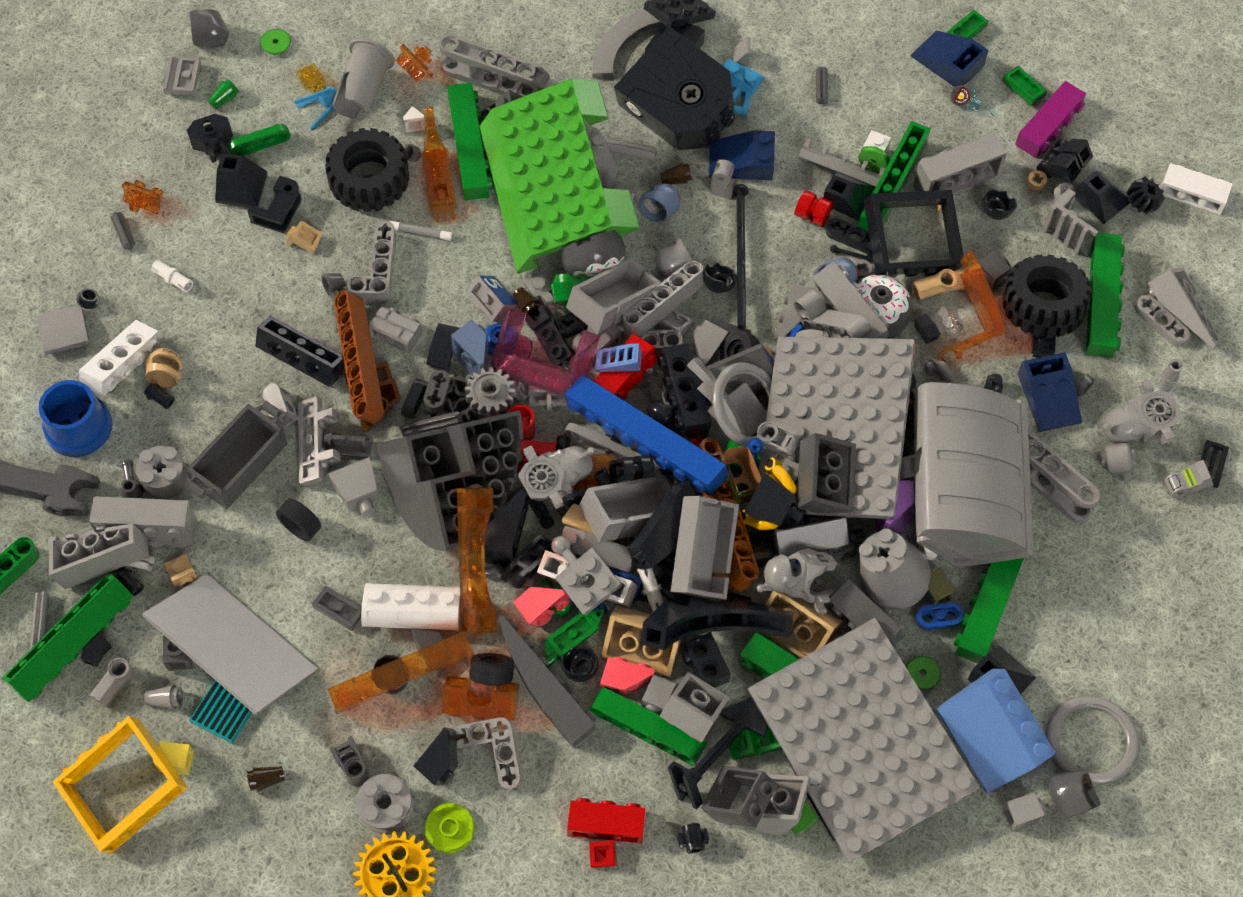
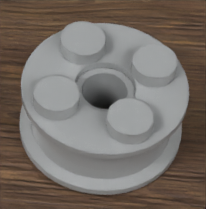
[356,774,414,834]

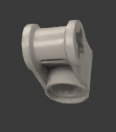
[757,422,805,460]

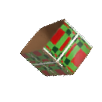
[721,446,762,502]

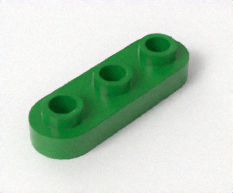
[227,124,291,156]

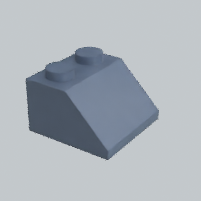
[451,319,489,376]

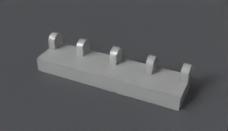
[799,138,886,186]

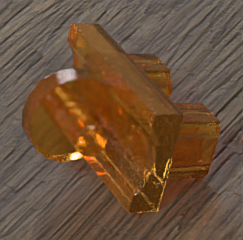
[395,44,433,82]
[122,180,163,214]

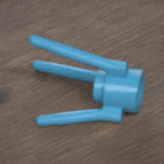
[294,86,337,130]

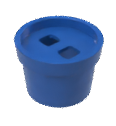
[39,380,113,457]

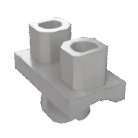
[529,380,570,413]

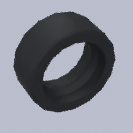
[276,498,321,541]

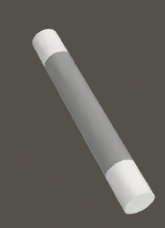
[389,220,453,241]

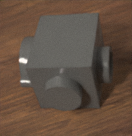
[975,251,1011,290]
[163,636,192,671]

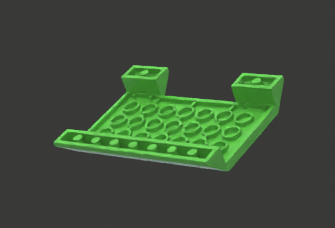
[480,78,640,274]

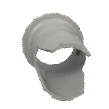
[332,38,395,119]

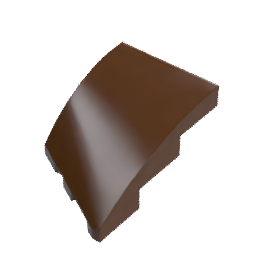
[344,361,401,432]

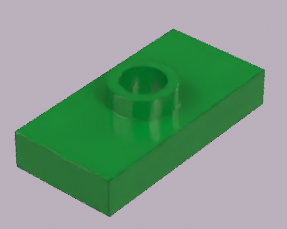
[947,10,989,39]
[1002,66,1047,106]

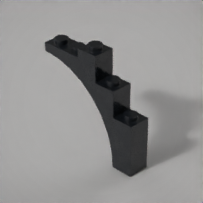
[641,592,794,650]

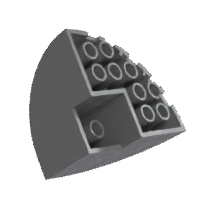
[377,410,523,551]

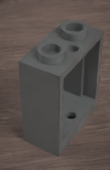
[701,765,778,828]

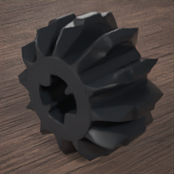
[1126,176,1165,214]

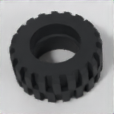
[325,128,409,212]
[1002,254,1092,338]

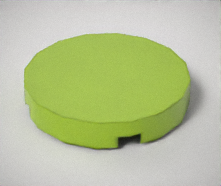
[424,803,475,854]

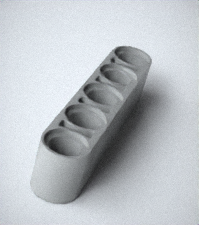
[622,261,703,339]

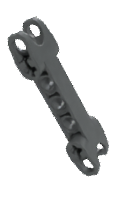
[0,463,100,516]

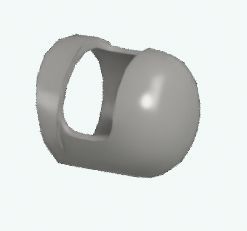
[655,238,692,278]

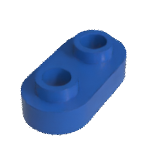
[916,602,964,631]

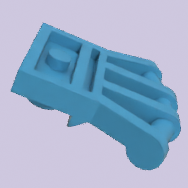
[723,59,764,118]

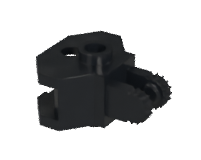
[186,114,233,163]

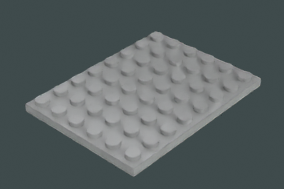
[759,337,916,519]
[748,618,980,863]

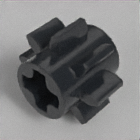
[678,823,709,854]

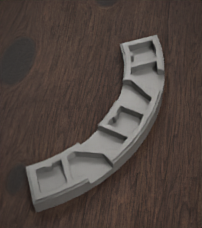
[593,9,662,78]

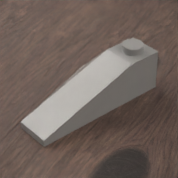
[1148,267,1222,347]

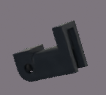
[248,176,302,234]

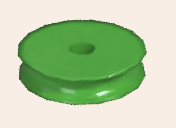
[260,29,291,55]
[858,146,890,173]
[906,656,941,690]

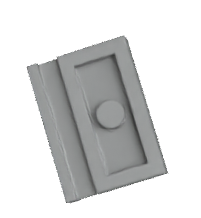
[163,56,201,96]

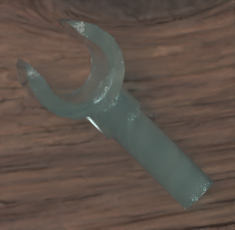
[968,86,982,112]

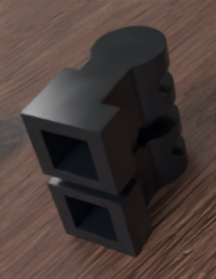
[1036,139,1093,183]

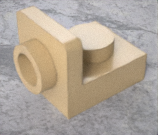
[286,220,323,253]
[164,554,198,590]

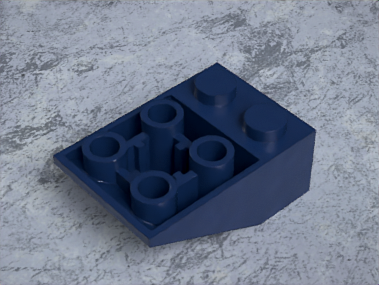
[911,30,989,87]
[1017,352,1082,432]

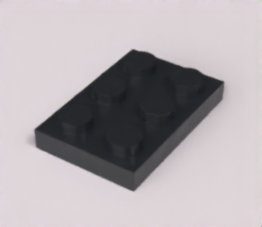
[643,0,716,28]

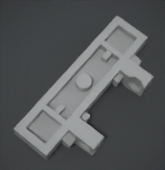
[298,396,341,487]

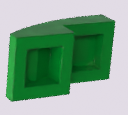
[729,726,782,760]

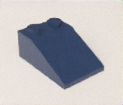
[709,130,775,181]

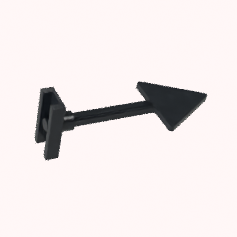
[668,697,768,810]

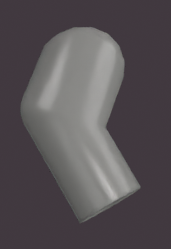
[924,358,956,383]

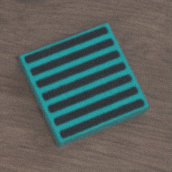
[190,680,252,744]

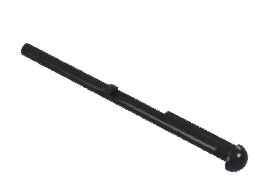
[732,184,749,330]

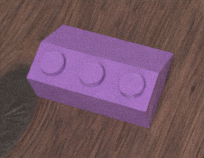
[876,480,915,535]

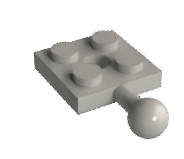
[551,536,623,616]

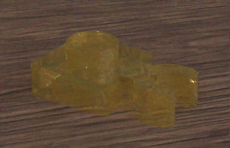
[295,63,326,94]

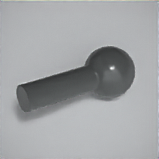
[462,563,506,582]

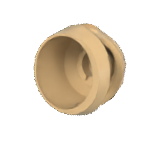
[145,348,182,388]

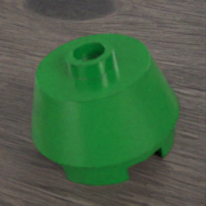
[550,274,591,309]

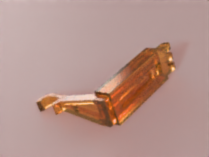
[421,106,457,222]
[937,251,1006,362]

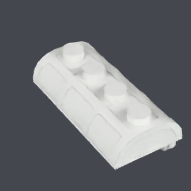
[361,583,462,630]

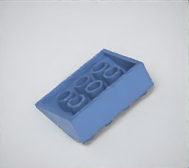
[935,669,1056,793]

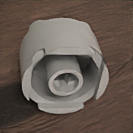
[136,446,188,499]

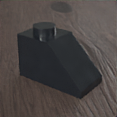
[413,727,458,786]

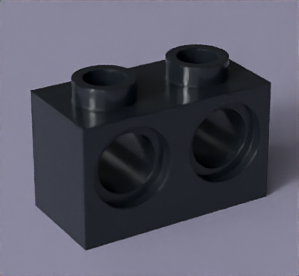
[681,632,731,688]

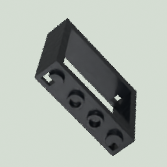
[864,189,965,278]

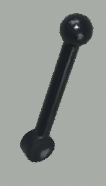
[830,245,874,263]

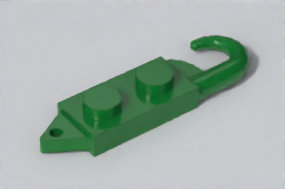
[544,609,605,668]

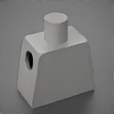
[328,457,380,516]

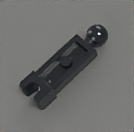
[525,306,579,380]

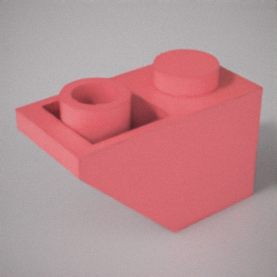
[513,587,571,627]
[600,657,655,697]

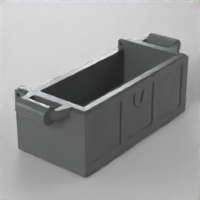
[186,401,288,510]

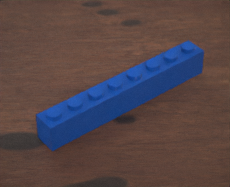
[564,375,728,497]

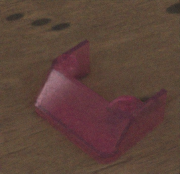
[491,307,601,395]

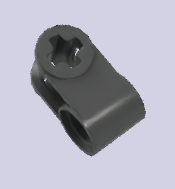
[329,736,369,787]

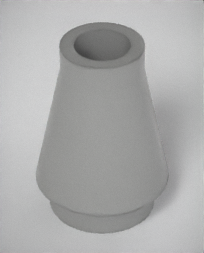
[145,685,184,709]

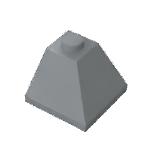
[757,774,811,835]

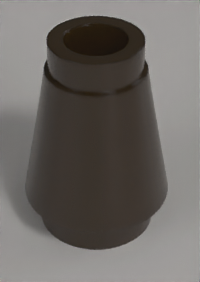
[660,163,692,185]
[513,287,541,318]
[246,766,285,792]

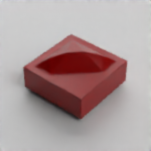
[589,840,617,868]

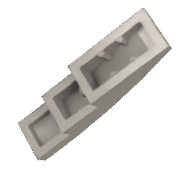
[687,357,747,436]

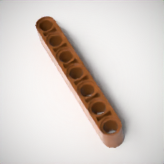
[334,290,384,424]
[698,438,759,591]

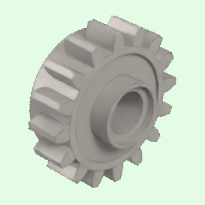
[465,367,515,417]

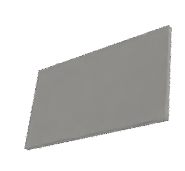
[142,574,318,715]

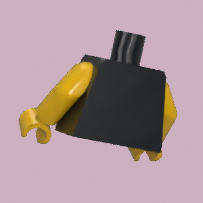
[742,457,806,530]

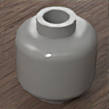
[1101,442,1136,474]

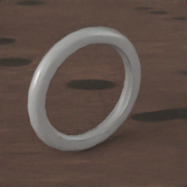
[712,362,772,446]
[1046,696,1139,785]

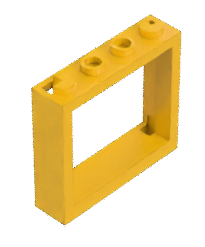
[53,716,188,854]

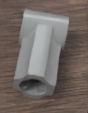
[90,658,135,708]

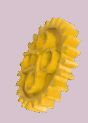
[353,831,437,897]

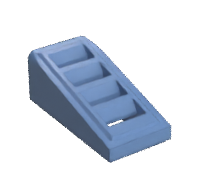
[595,343,642,372]

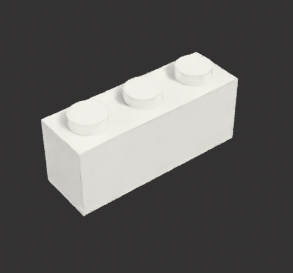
[1160,163,1232,215]

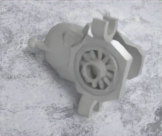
[1103,379,1182,444]
[518,445,595,509]
[757,548,838,613]

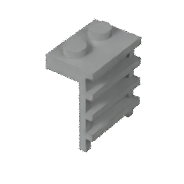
[1042,188,1099,257]

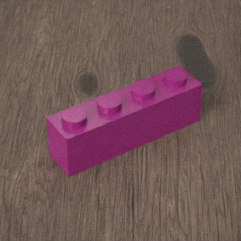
[1015,80,1086,158]

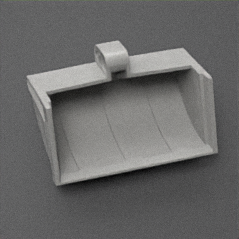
[900,382,1034,568]

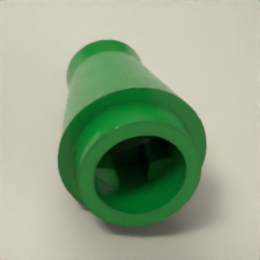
[207,79,239,109]

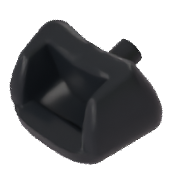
[984,374,1003,393]

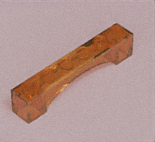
[457,487,497,635]
[328,631,474,713]

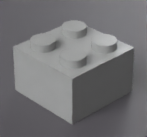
[660,672,730,743]

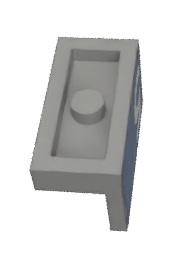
[467,275,519,322]

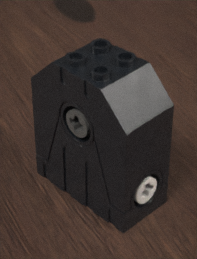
[614,26,735,150]

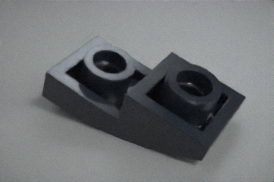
[426,323,459,370]

